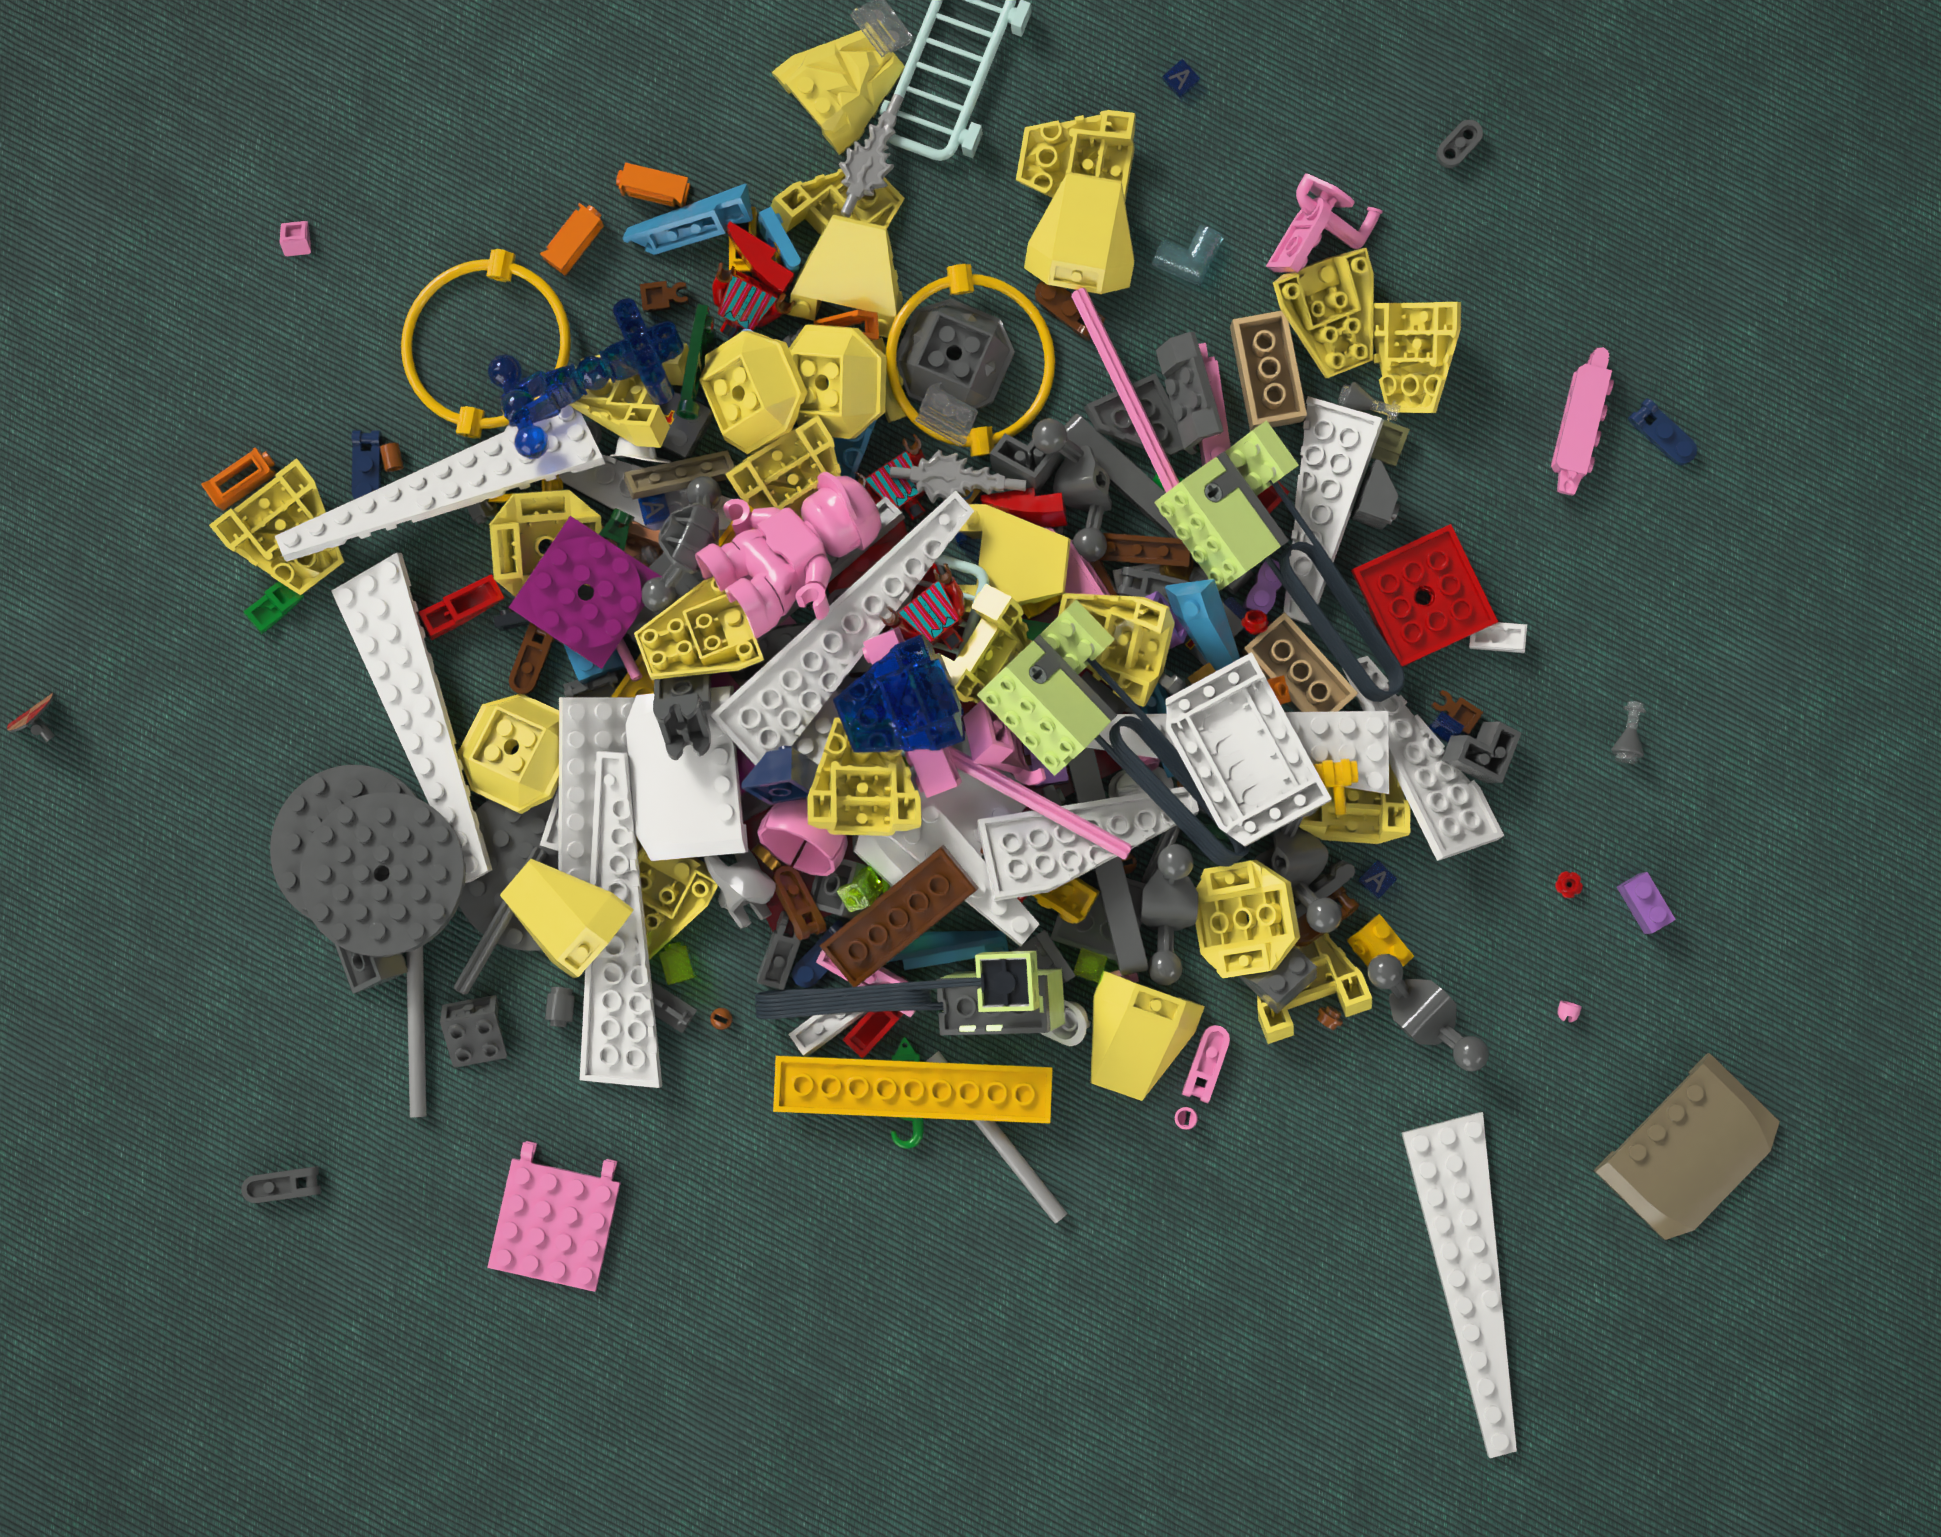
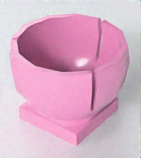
[757,798,848,876]

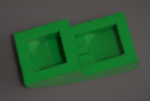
[243,581,304,634]

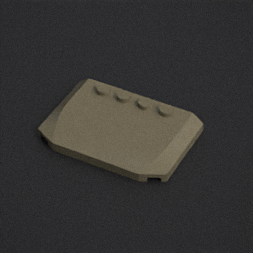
[1593,1053,1780,1240]

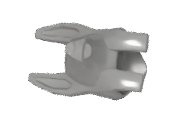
[704,849,776,929]

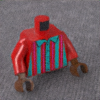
[712,262,795,338]
[854,434,926,520]
[879,563,965,651]

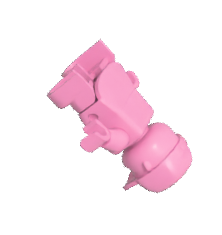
[695,472,881,639]

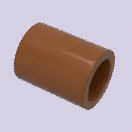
[380,443,404,472]

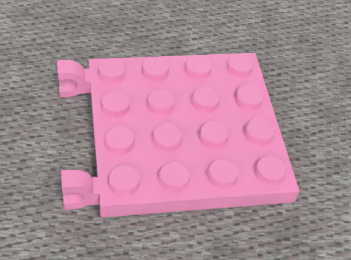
[487,1141,621,1292]

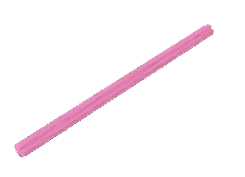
[1072,288,1179,493]
[860,701,1132,859]

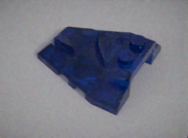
[833,634,965,753]

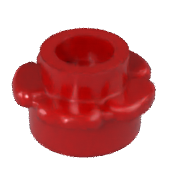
[1241,610,1268,635]
[1555,871,1583,898]

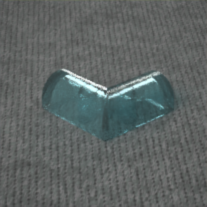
[1152,225,1223,287]

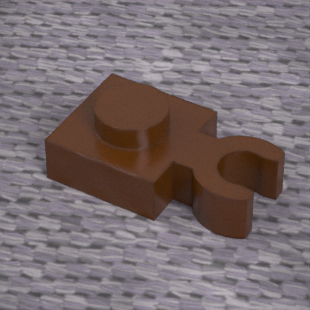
[640,281,689,313]
[1431,690,1483,735]

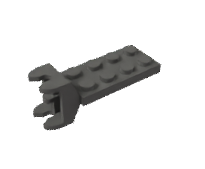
[653,674,711,760]

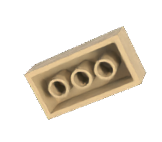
[1230,311,1307,432]
[1241,612,1358,712]

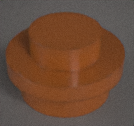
[1317,1006,1343,1030]

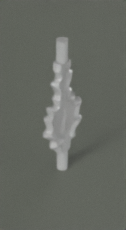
[839,94,903,218]
[890,450,1026,503]

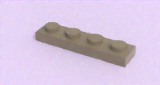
[624,450,735,500]

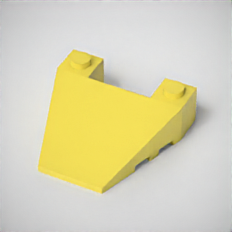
[771,169,905,235]
[788,215,903,338]
[563,342,689,448]
[959,504,1071,619]
[927,584,1032,704]
[1257,933,1372,1044]

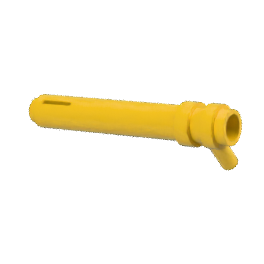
[1313,759,1358,815]

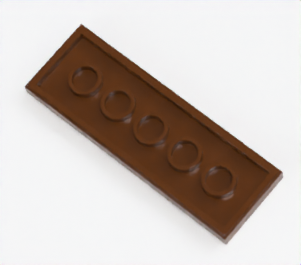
[820,845,979,987]

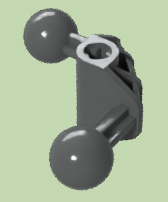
[1032,418,1112,562]
[641,476,721,612]
[1271,807,1342,933]
[1140,844,1198,986]
[1368,954,1489,1072]

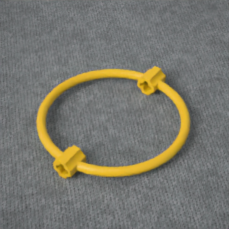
[401,249,571,439]
[886,264,1055,457]

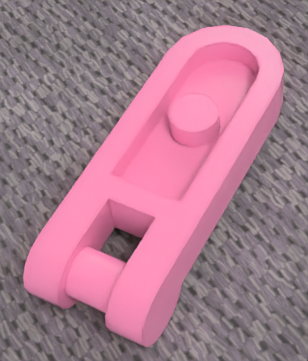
[1182,1025,1230,1104]

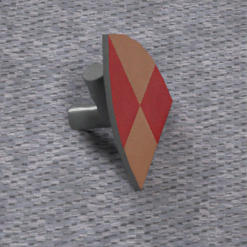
[7,693,55,742]

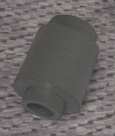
[545,987,575,1027]

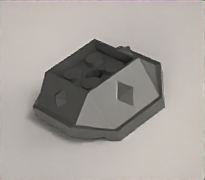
[896,298,1015,419]

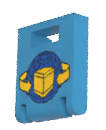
[757,207,801,283]

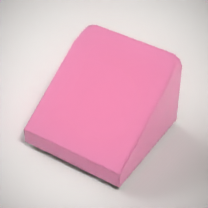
[280,221,311,256]

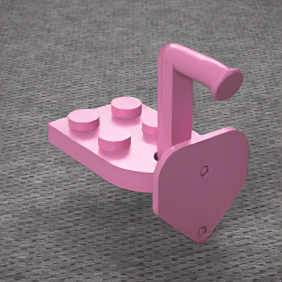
[1266,174,1383,273]

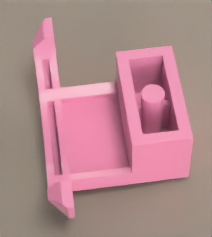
[963,700,1046,786]

